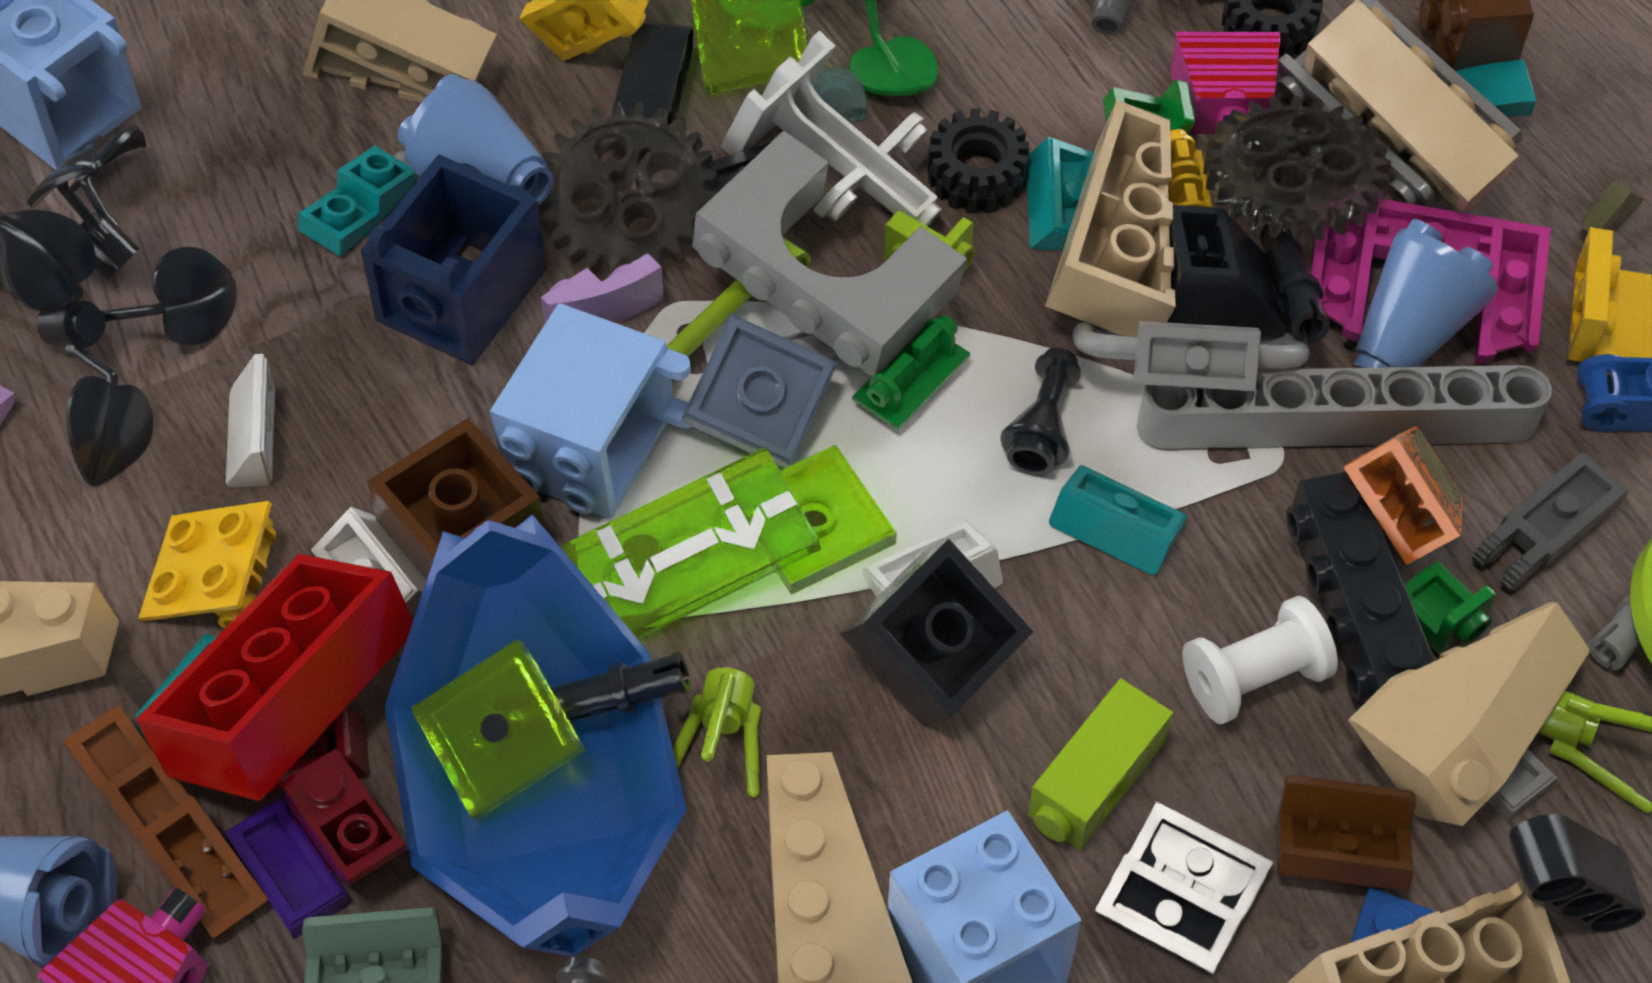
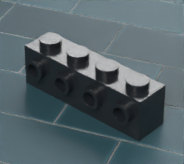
[1286,472,1435,708]

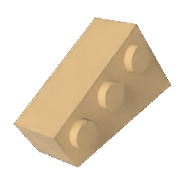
[303,0,497,103]

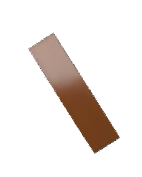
[63,704,269,941]

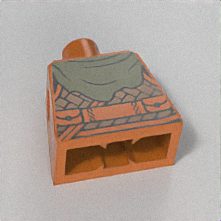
[1344,426,1462,565]

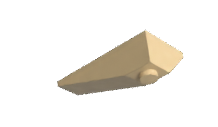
[1348,602,1591,826]

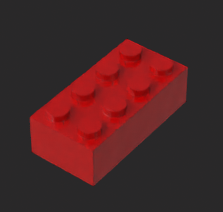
[136,554,413,801]

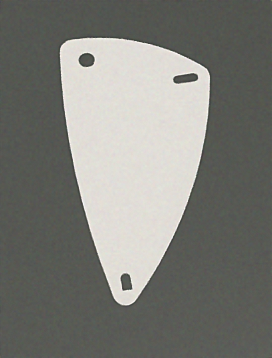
[578,301,1284,623]

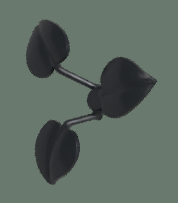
[0,125,146,280]
[0,210,236,485]

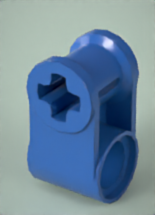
[1577,354,1652,432]

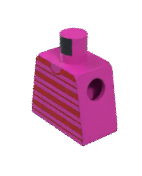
[1170,32,1280,152]
[37,887,208,983]

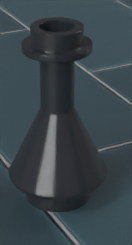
[1000,348,1081,475]

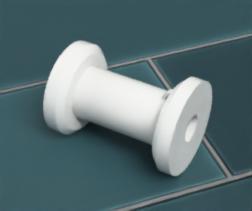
[1182,596,1338,724]

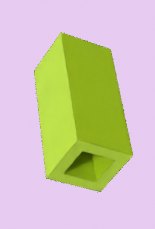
[1028,678,1174,851]

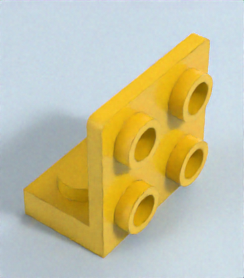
[519,0,649,62]
[1567,227,1652,362]

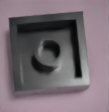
[840,538,1034,726]

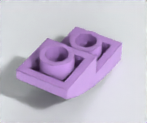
[541,253,664,325]

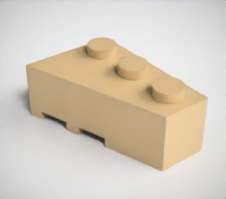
[0,581,119,696]

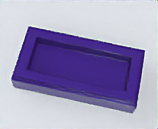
[224,798,350,939]

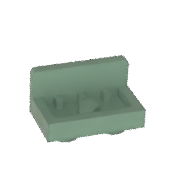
[302,907,444,983]

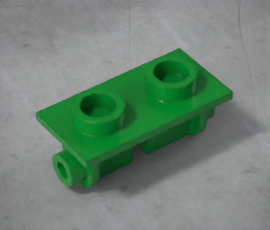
[852,315,970,430]

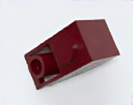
[280,748,407,886]

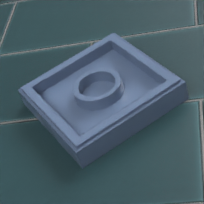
[681,314,838,471]

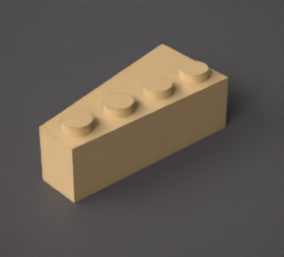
[767,752,913,983]

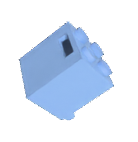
[0,0,142,170]
[490,303,692,519]
[887,810,1081,983]

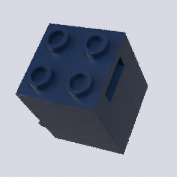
[361,154,546,366]

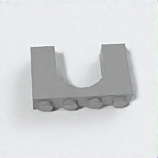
[692,131,967,377]

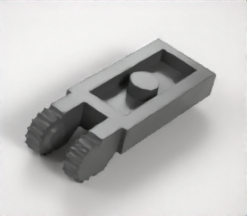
[1471,452,1629,593]

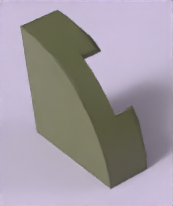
[1580,181,1644,232]

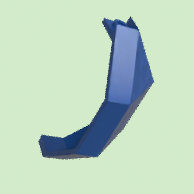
[384,515,687,957]

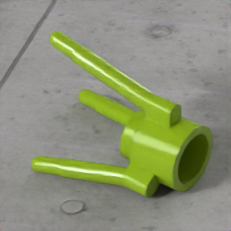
[673,667,762,798]
[1539,691,1652,814]

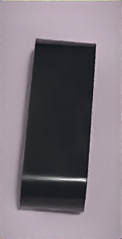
[609,20,694,157]
[1509,814,1646,933]

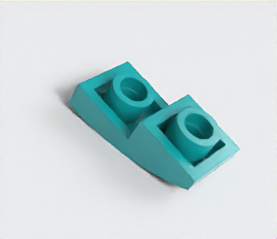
[298,145,417,257]

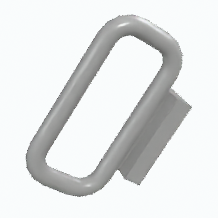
[1072,321,1310,391]

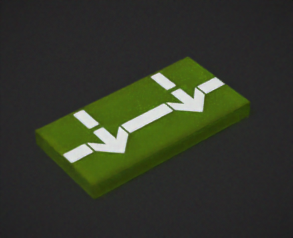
[560,447,821,639]

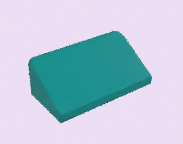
[1027,137,1094,250]
[1049,465,1188,575]

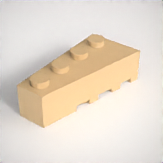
[1304,0,1519,213]
[1045,100,1176,337]
[1287,880,1570,983]

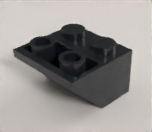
[1168,205,1286,336]

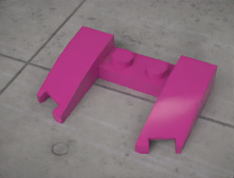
[1309,189,1551,364]

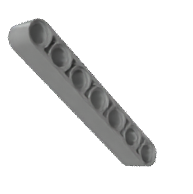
[1137,365,1552,449]

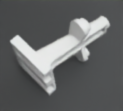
[720,30,942,227]

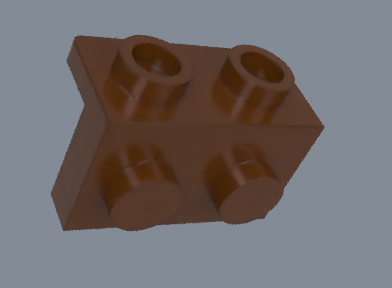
[1276,775,1416,891]

